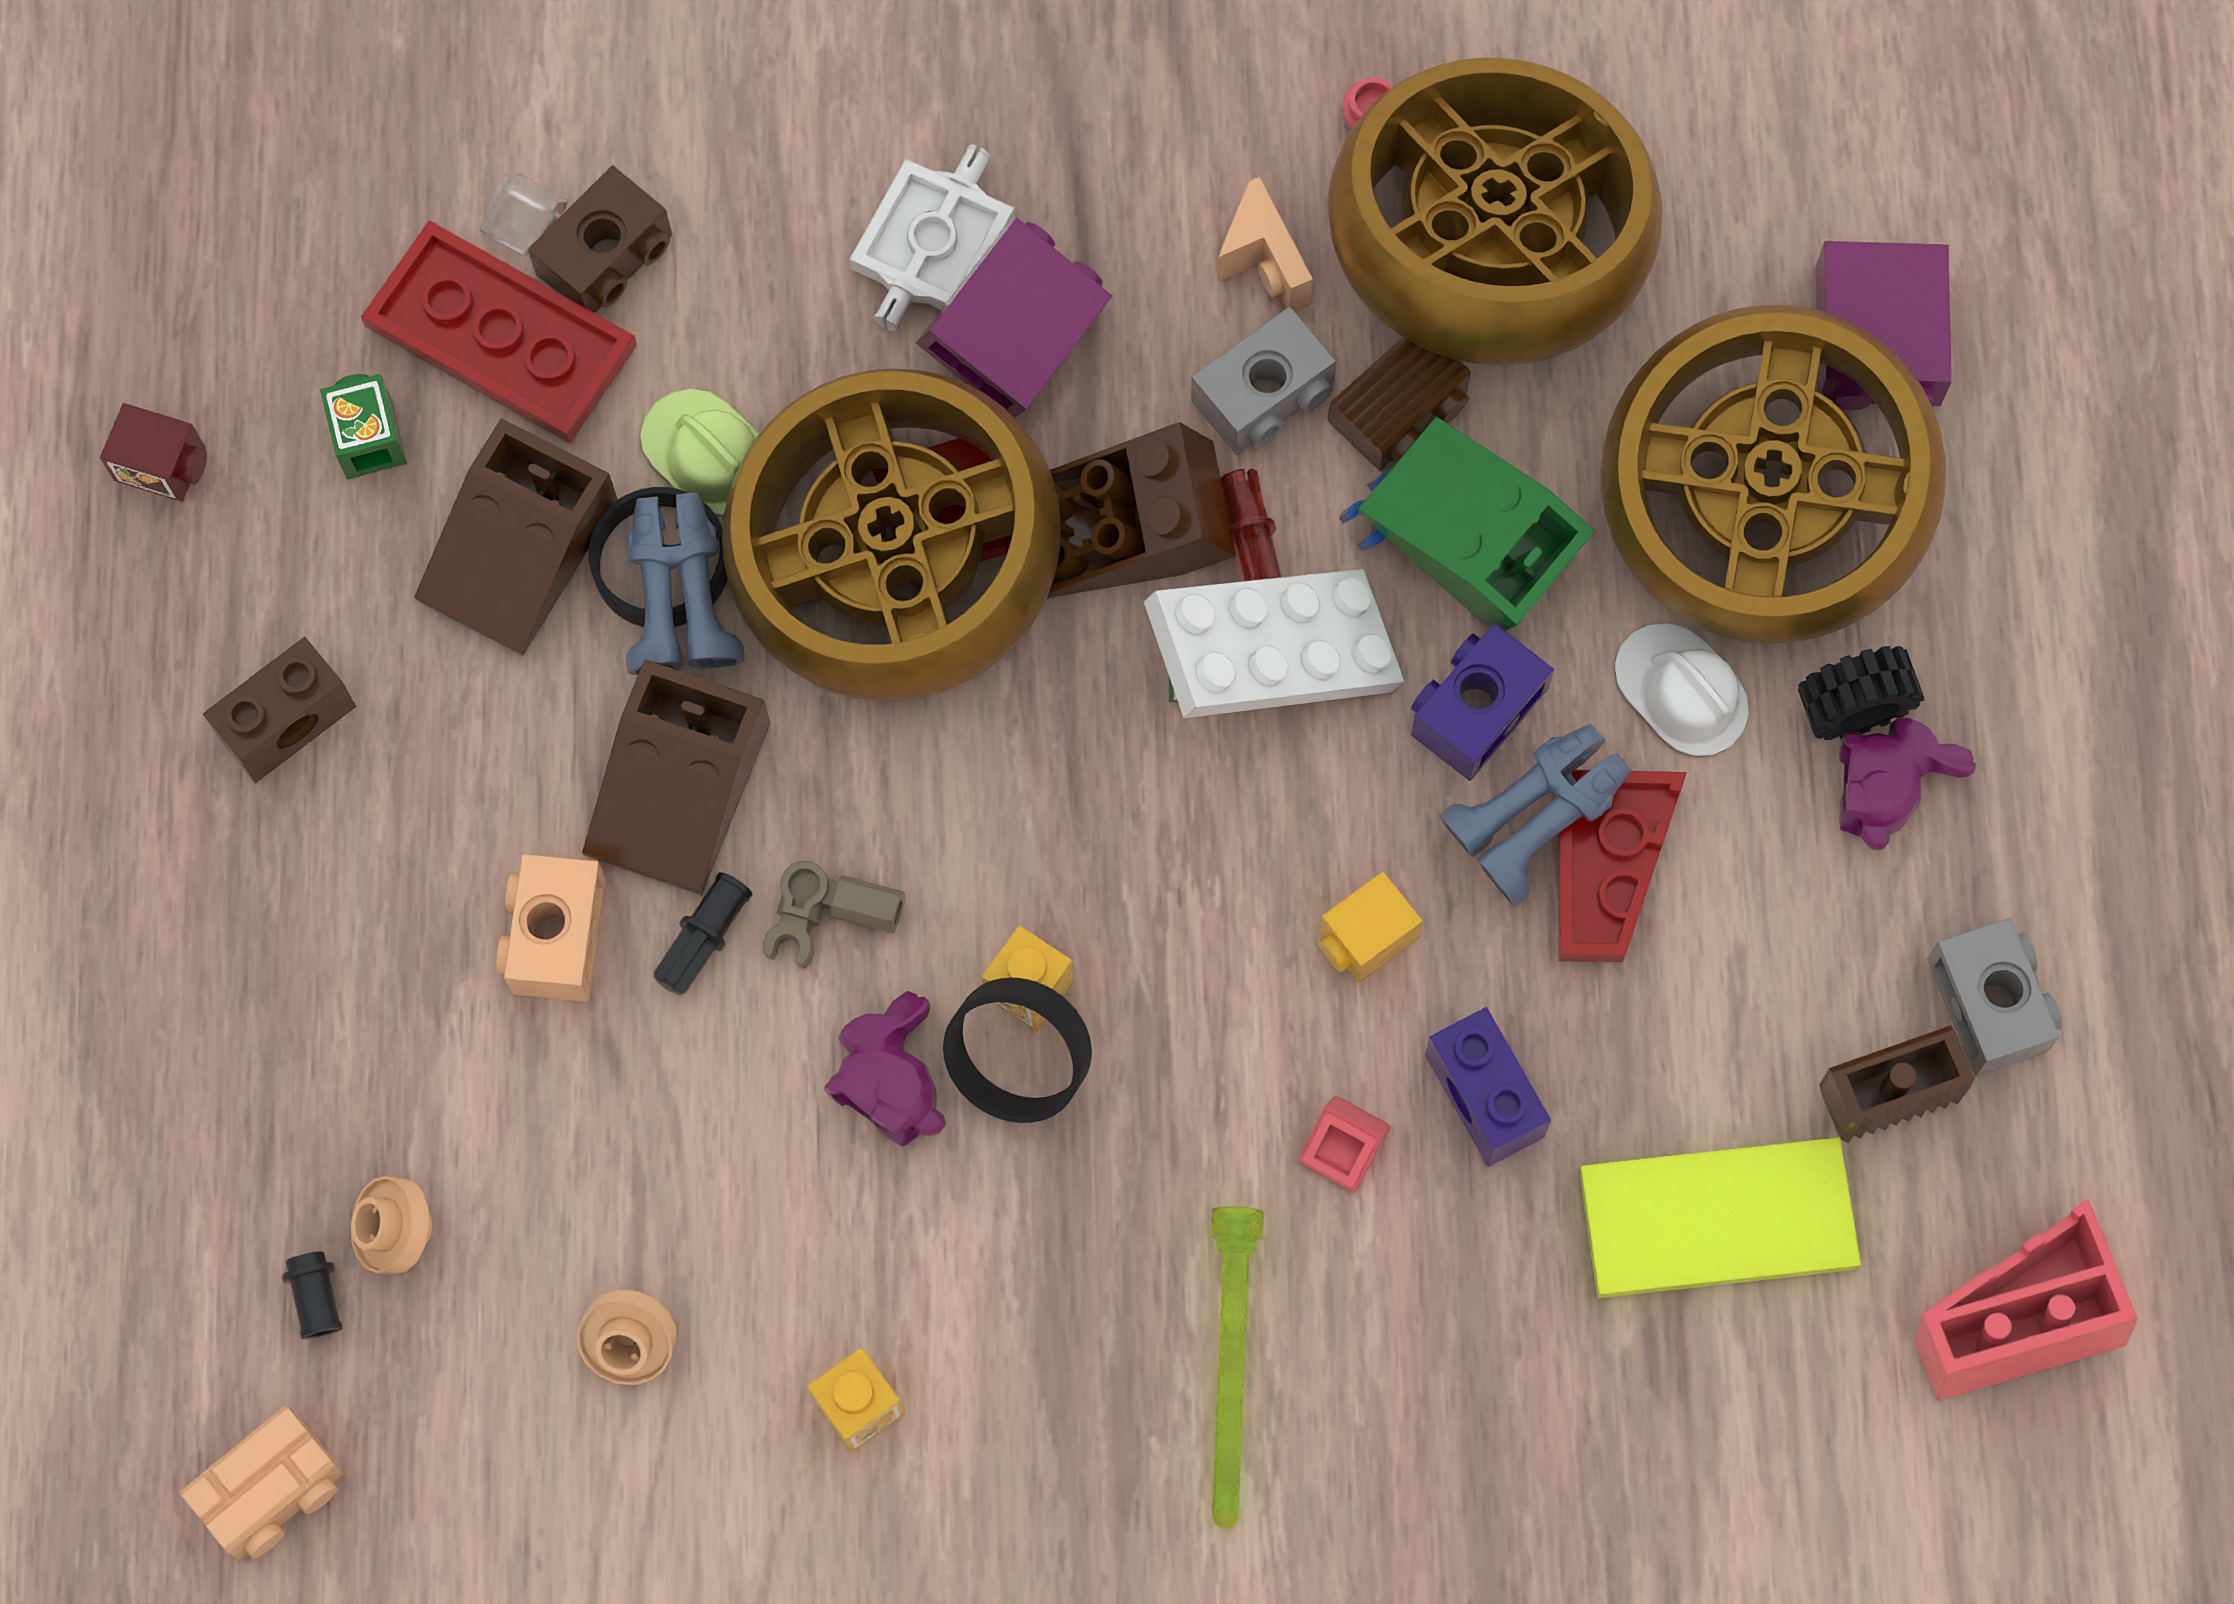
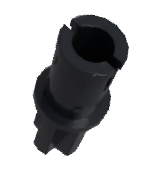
[654,872,753,995]

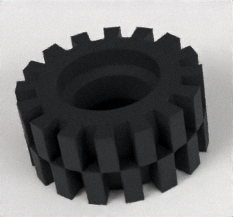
[1798,646,1924,740]

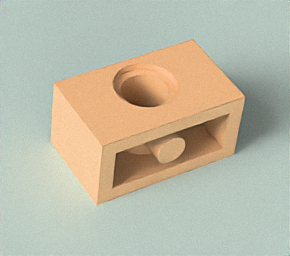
[496,854,606,1002]

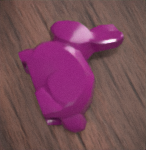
[1839,717,1976,851]
[824,991,946,1147]

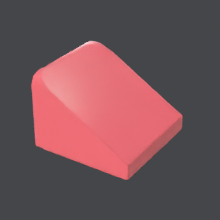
[1297,1096,1391,1193]

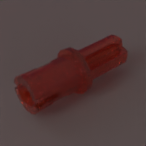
[1221,469,1281,581]

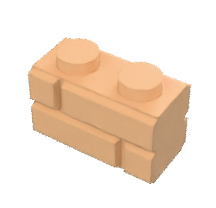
[179,1405,345,1560]

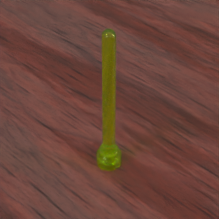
[1210,1207,1264,1529]

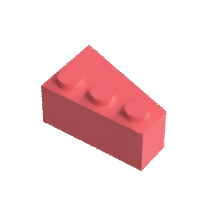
[1914,1199,2138,1401]

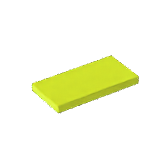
[1579,1137,1861,1299]

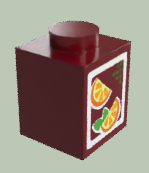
[100,403,207,502]

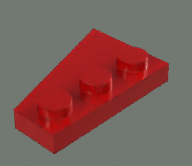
[1557,770,1687,962]

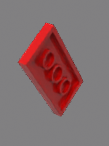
[361,220,637,443]

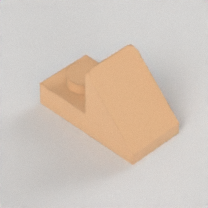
[1218,177,1313,311]

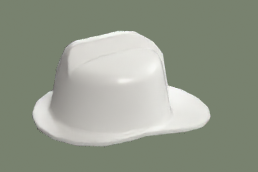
[1614,623,1749,757]

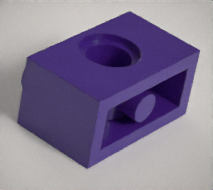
[1411,623,1554,781]
[1425,1007,1551,1167]

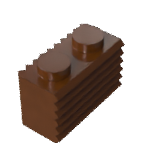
[1327,337,1471,471]
[1819,1025,1975,1143]

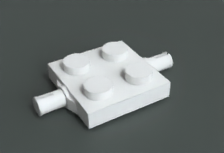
[849,145,1015,331]

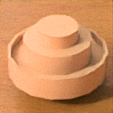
[351,1176,432,1275]
[577,1289,676,1385]

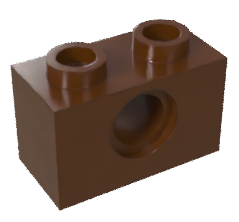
[528,165,673,313]
[203,636,357,784]

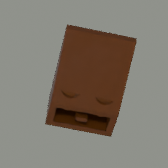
[414,418,618,656]
[1047,422,1236,598]
[582,659,771,895]

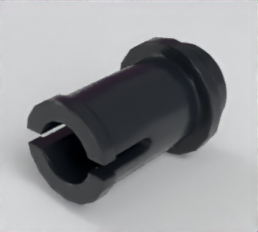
[282,1251,343,1339]

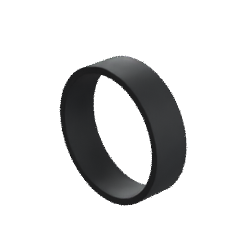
[588,487,728,627]
[943,977,1092,1123]

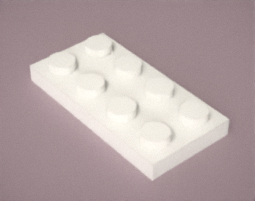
[1144,569,1405,718]

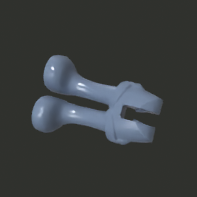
[626,492,744,675]
[1439,724,1631,906]

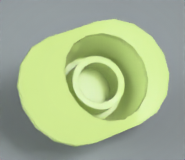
[640,388,759,516]

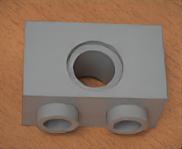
[1191,307,1336,455]
[1927,918,2062,1077]

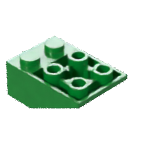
[1356,417,1595,631]

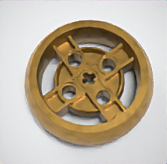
[1328,58,1662,365]
[1601,304,1946,644]
[722,368,1061,701]

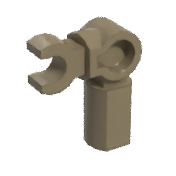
[763,861,905,969]

